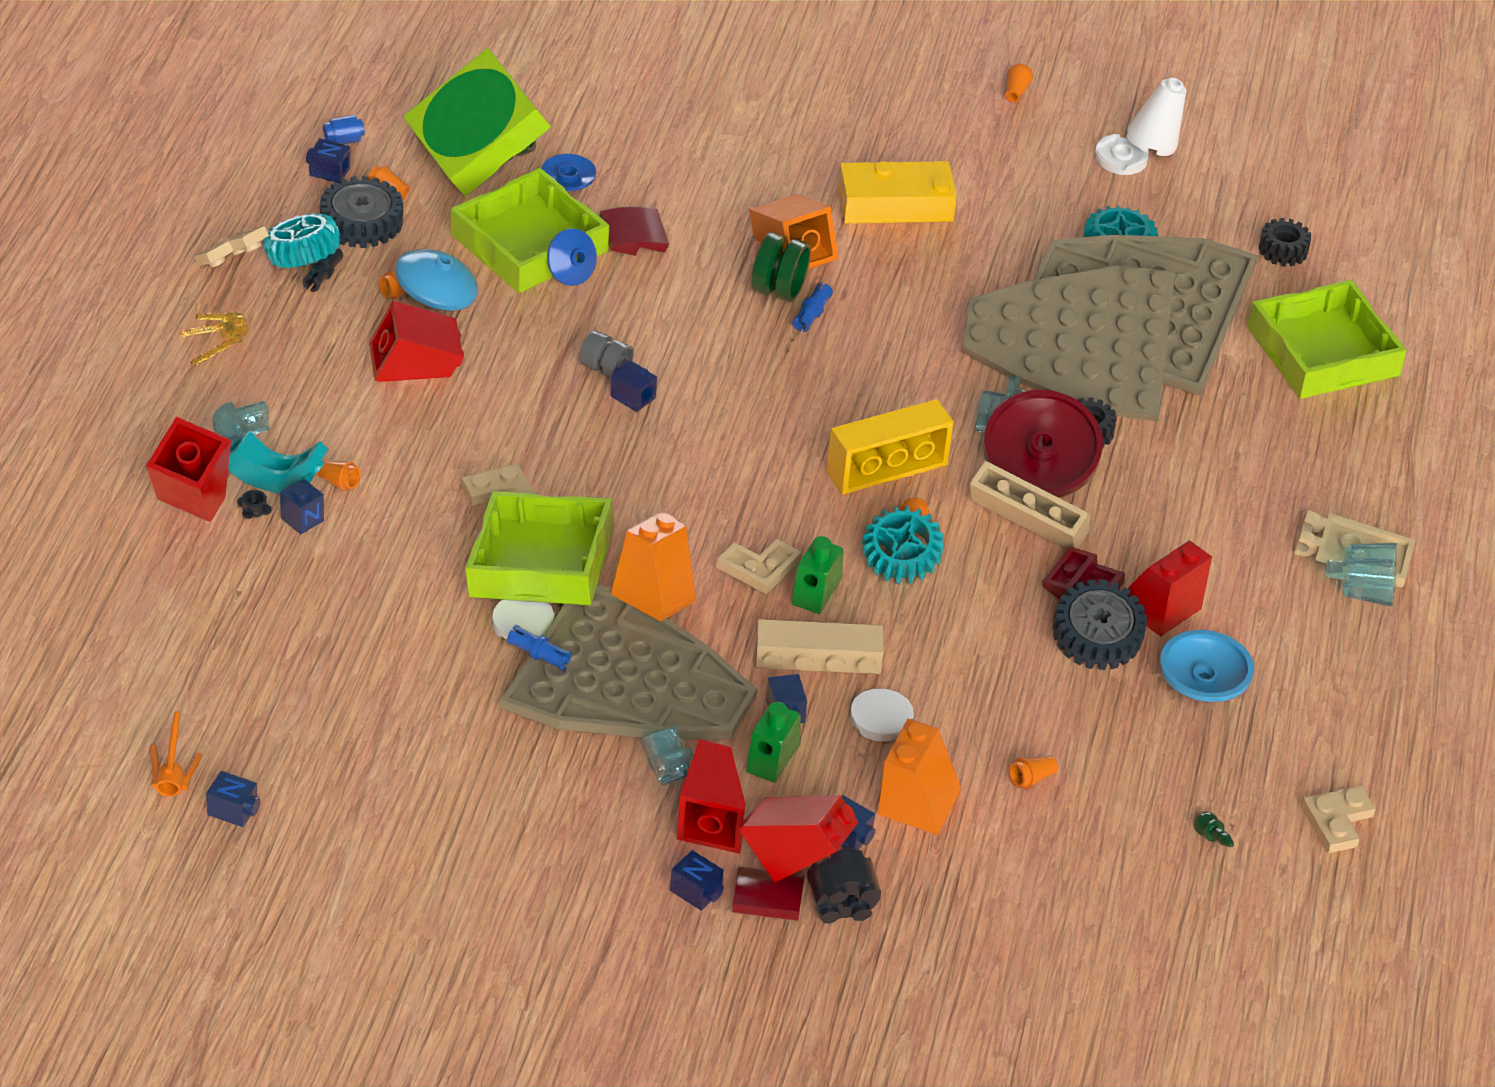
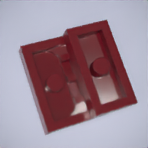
[599,207,670,256]
[1042,546,1125,599]
[732,867,805,921]

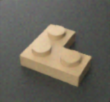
[193,226,269,268]
[461,464,535,506]
[716,539,802,594]
[1301,786,1375,853]

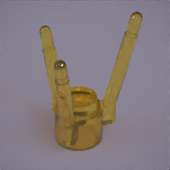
[179,311,248,365]

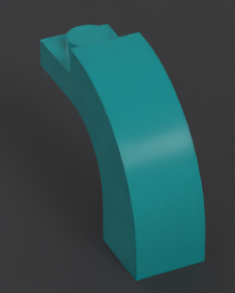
[228,431,328,494]

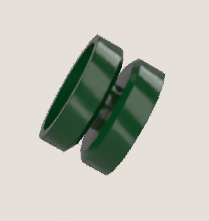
[751,232,811,303]

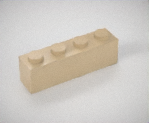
[970,461,1090,549]
[756,619,884,674]

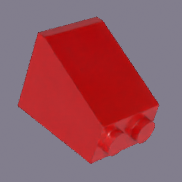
[369,301,464,382]
[146,416,231,523]
[1127,540,1212,637]
[676,739,746,854]
[738,795,858,883]

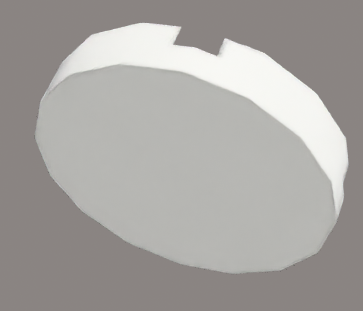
[1095,134,1149,175]
[492,599,555,639]
[850,689,914,742]

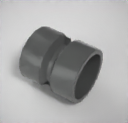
[579,330,634,381]

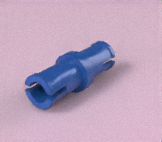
[792,283,833,332]
[507,625,572,670]

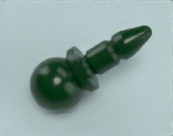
[1194,811,1234,847]

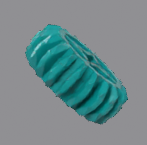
[1083,205,1158,237]
[263,213,340,269]
[862,505,944,585]

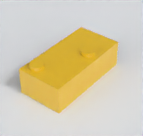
[838,161,957,223]
[826,399,954,495]

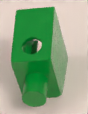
[792,536,843,614]
[746,702,801,783]

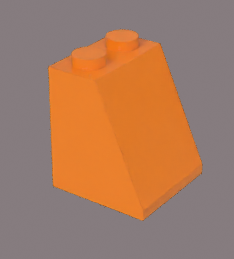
[749,193,839,269]
[611,512,696,622]
[878,718,961,835]

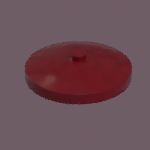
[983,390,1103,498]

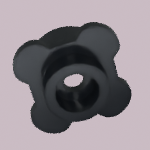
[237,490,272,519]

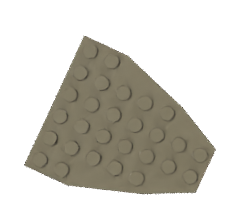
[1034,235,1258,395]
[963,266,1175,422]
[500,584,757,739]

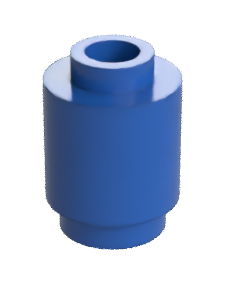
[323,115,365,146]

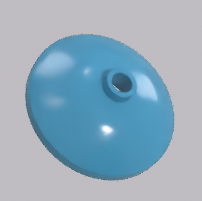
[395,248,478,311]
[1160,630,1254,702]

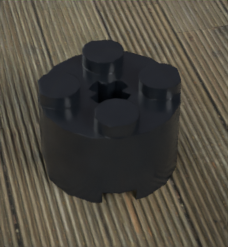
[807,849,881,923]

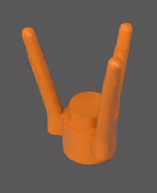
[150,711,202,797]

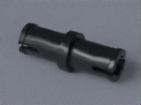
[303,248,343,292]

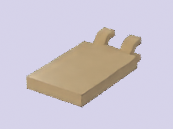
[1294,510,1415,588]

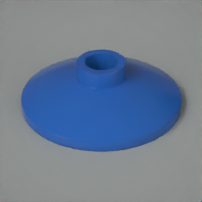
[541,154,596,191]
[547,229,597,286]

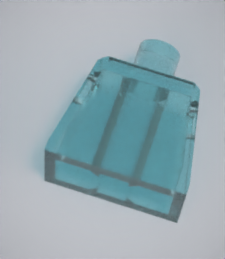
[1326,543,1397,606]

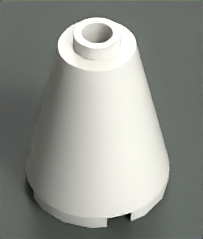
[1126,78,1187,156]

